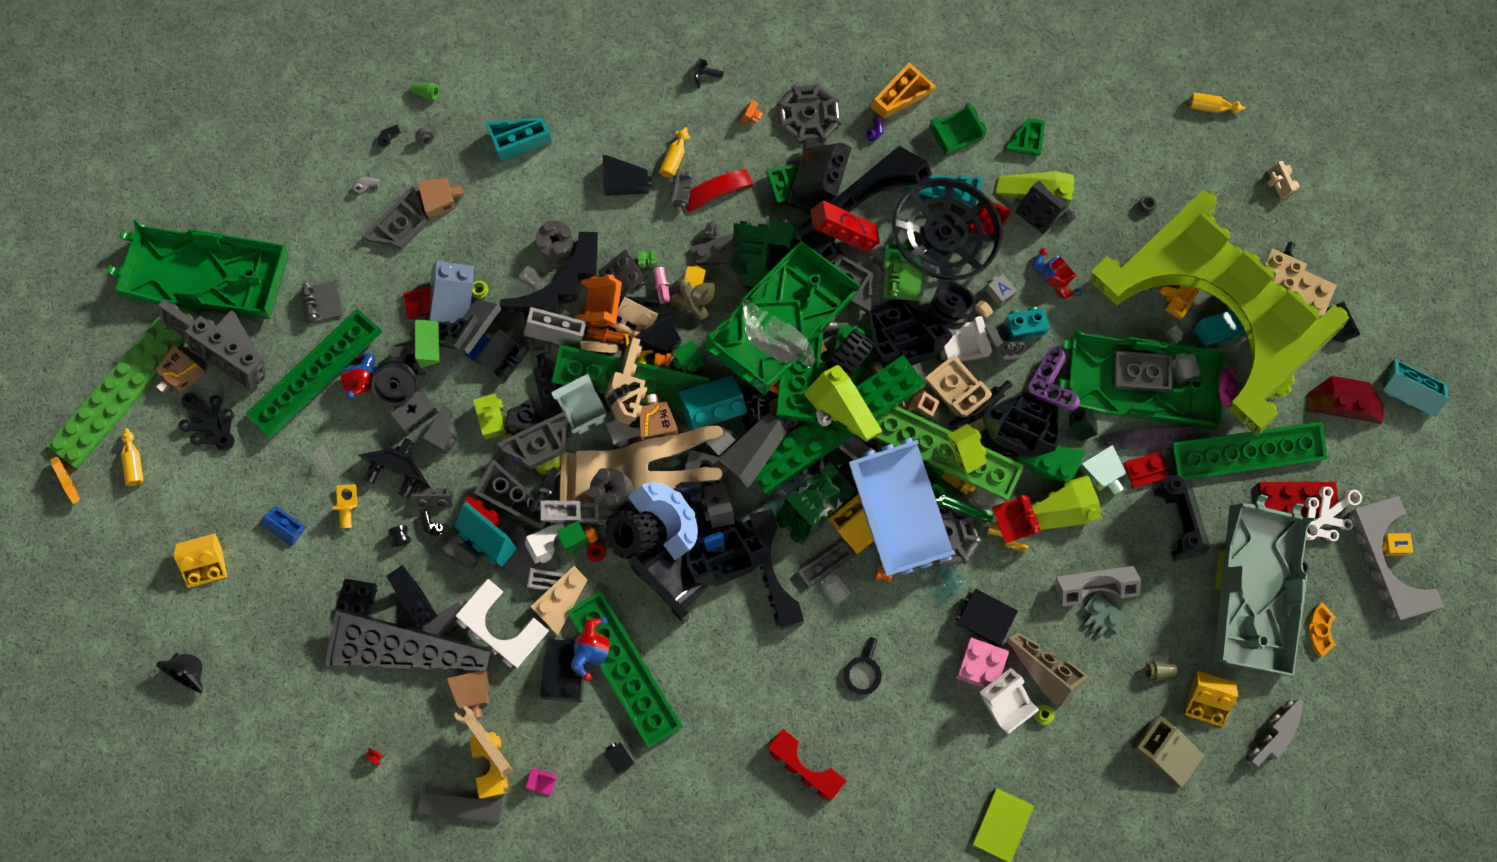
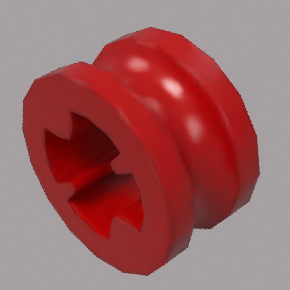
[364,748,385,765]

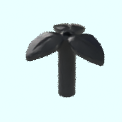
[694,58,724,88]

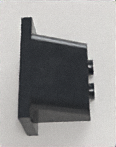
[786,137,852,215]
[628,546,711,624]

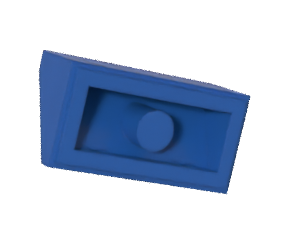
[261,506,306,546]

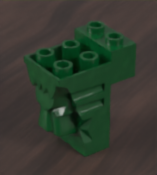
[730,219,797,291]
[776,463,857,545]

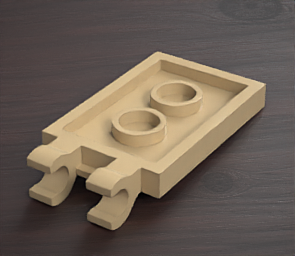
[454,706,514,775]

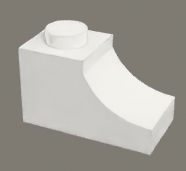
[525,523,564,564]

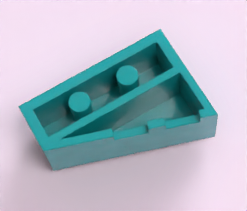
[485,117,552,162]
[1192,310,1246,349]

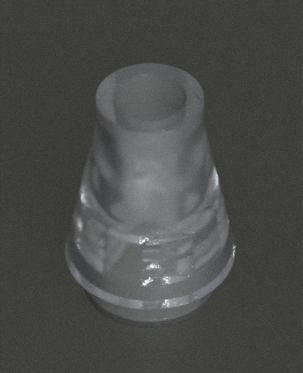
[519,266,547,291]

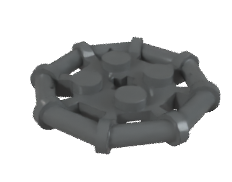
[776,83,842,144]
[933,506,982,567]

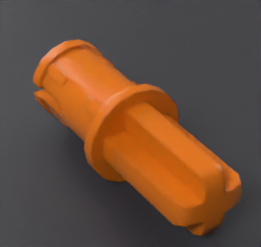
[587,327,626,344]

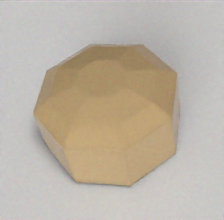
[974,301,993,320]

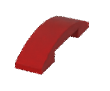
[685,169,754,213]

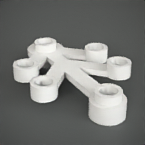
[1305,487,1362,541]

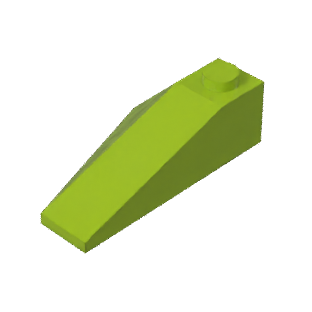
[995,171,1075,208]
[804,365,882,442]
[1032,475,1102,530]

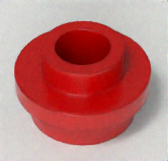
[586,543,606,562]

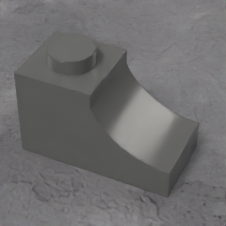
[423,406,456,454]

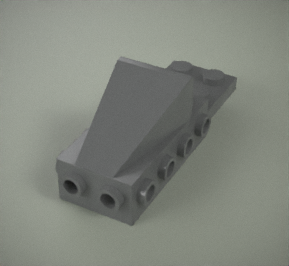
[158,300,265,391]

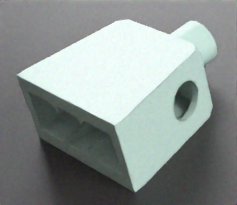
[1079,446,1126,495]

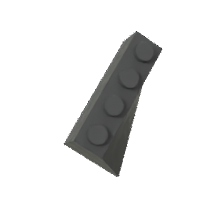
[474,459,551,530]

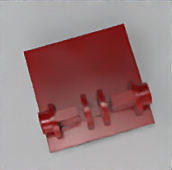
[991,495,1042,544]

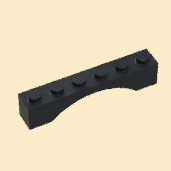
[747,509,804,630]

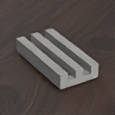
[526,568,564,591]

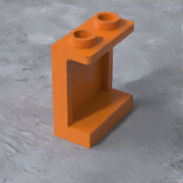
[575,274,622,328]

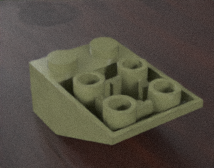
[1132,716,1205,788]

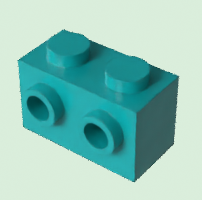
[1004,307,1050,341]

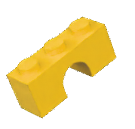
[469,732,508,799]

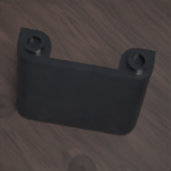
[1152,475,1210,562]

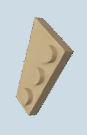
[530,566,587,635]

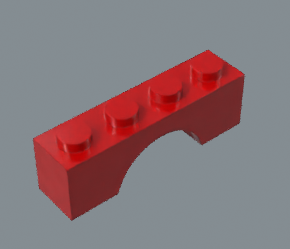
[768,729,847,801]

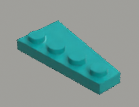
[903,175,983,209]

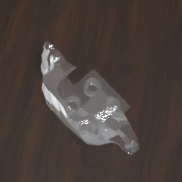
[743,299,816,367]

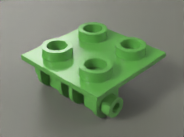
[883,259,922,301]

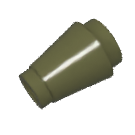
[1145,661,1177,681]

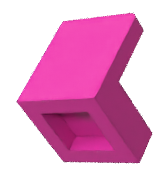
[526,768,557,795]

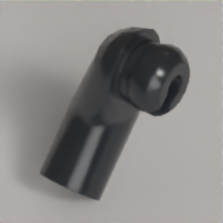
[378,124,401,147]
[420,512,443,536]

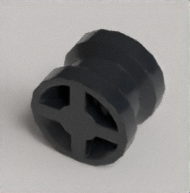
[388,525,411,547]

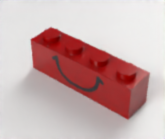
[810,200,880,252]

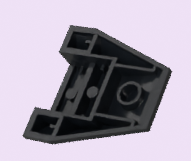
[869,299,952,366]
[982,392,1061,459]
[687,509,768,587]

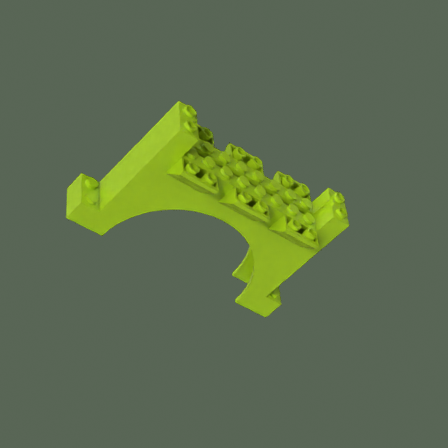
[1090,189,1349,436]

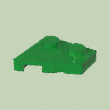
[1005,118,1045,156]
[765,164,798,205]

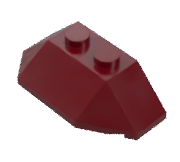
[1306,376,1384,424]

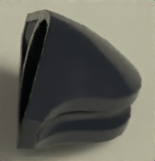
[156,653,203,694]

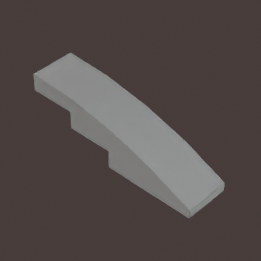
[540,501,614,525]

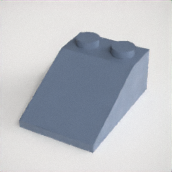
[429,261,474,323]

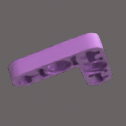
[1029,346,1080,411]

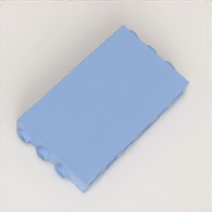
[848,438,955,576]

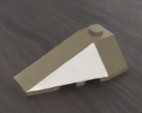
[1007,633,1089,707]

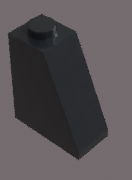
[603,155,652,196]

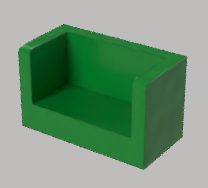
[557,521,589,556]

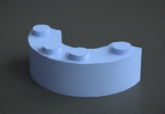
[628,482,698,560]

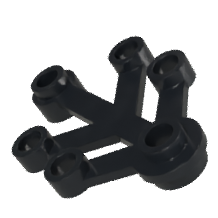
[178,393,235,451]

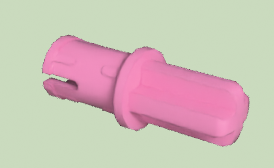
[653,267,671,305]

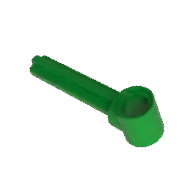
[931,484,994,523]

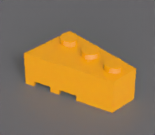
[870,63,936,119]

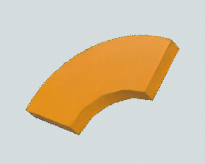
[50,456,80,504]
[1308,602,1336,658]

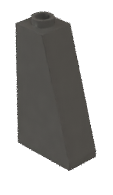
[718,413,787,488]

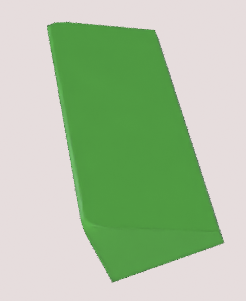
[415,320,439,368]

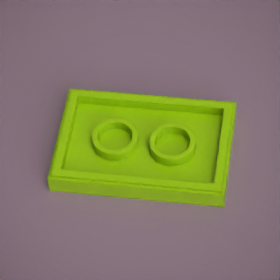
[972,788,1034,862]

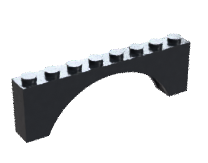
[795,146,932,261]

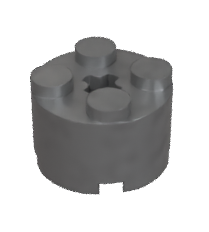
[536,221,575,264]
[589,468,635,512]

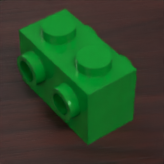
[672,340,703,375]

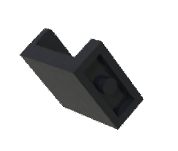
[955,588,1018,647]

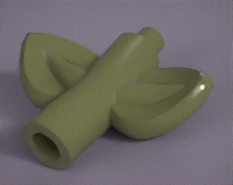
[670,277,715,321]

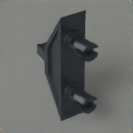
[358,438,431,499]

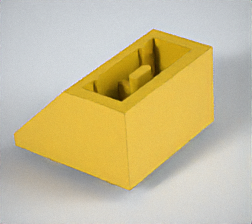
[828,495,874,554]
[174,533,227,588]
[1184,671,1238,727]

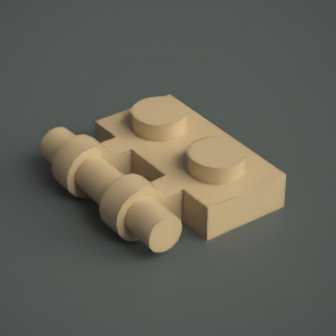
[610,297,658,339]

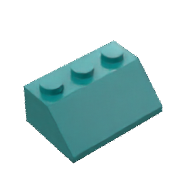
[1383,359,1449,417]
[678,375,747,430]
[455,502,517,567]

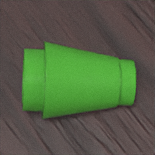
[411,82,439,101]

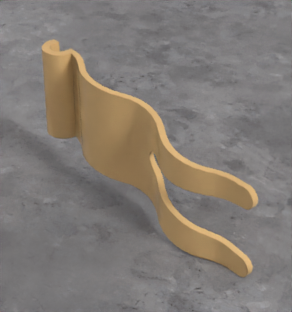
[560,426,723,503]

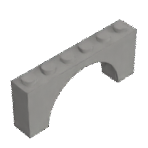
[1349,496,1444,623]

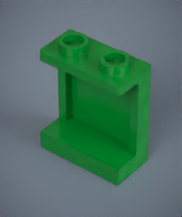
[929,103,987,156]

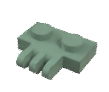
[1083,593,1127,638]

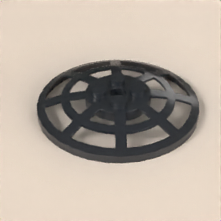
[892,177,1002,281]

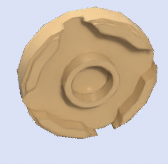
[580,341,618,353]

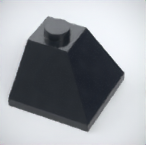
[636,315,681,355]

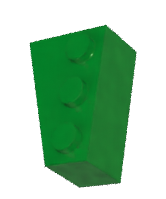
[1015,446,1086,488]

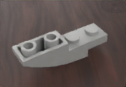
[1246,699,1303,768]

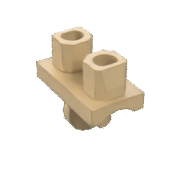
[1267,161,1300,199]

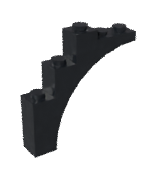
[500,231,598,316]

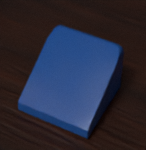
[702,532,724,552]

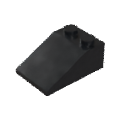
[540,639,585,702]

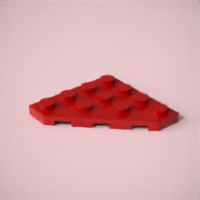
[1258,482,1338,533]

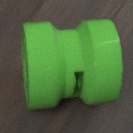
[638,250,658,270]

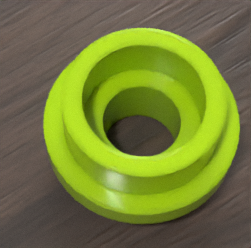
[472,281,489,299]
[1034,705,1054,725]

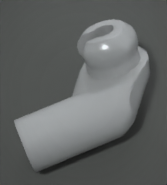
[353,177,380,194]

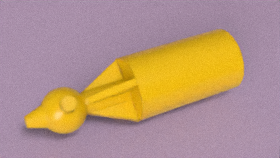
[1189,92,1245,114]
[659,127,690,179]
[121,428,144,486]

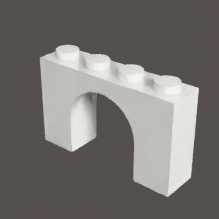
[455,579,549,668]

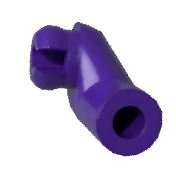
[866,117,884,141]

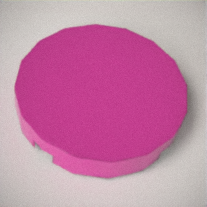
[1219,369,1238,407]

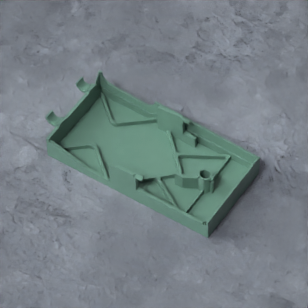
[1214,495,1316,676]

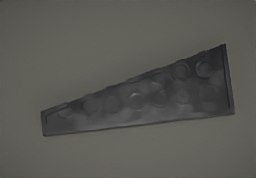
[325,608,492,671]

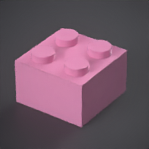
[956,638,1009,688]

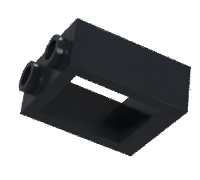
[386,565,438,627]

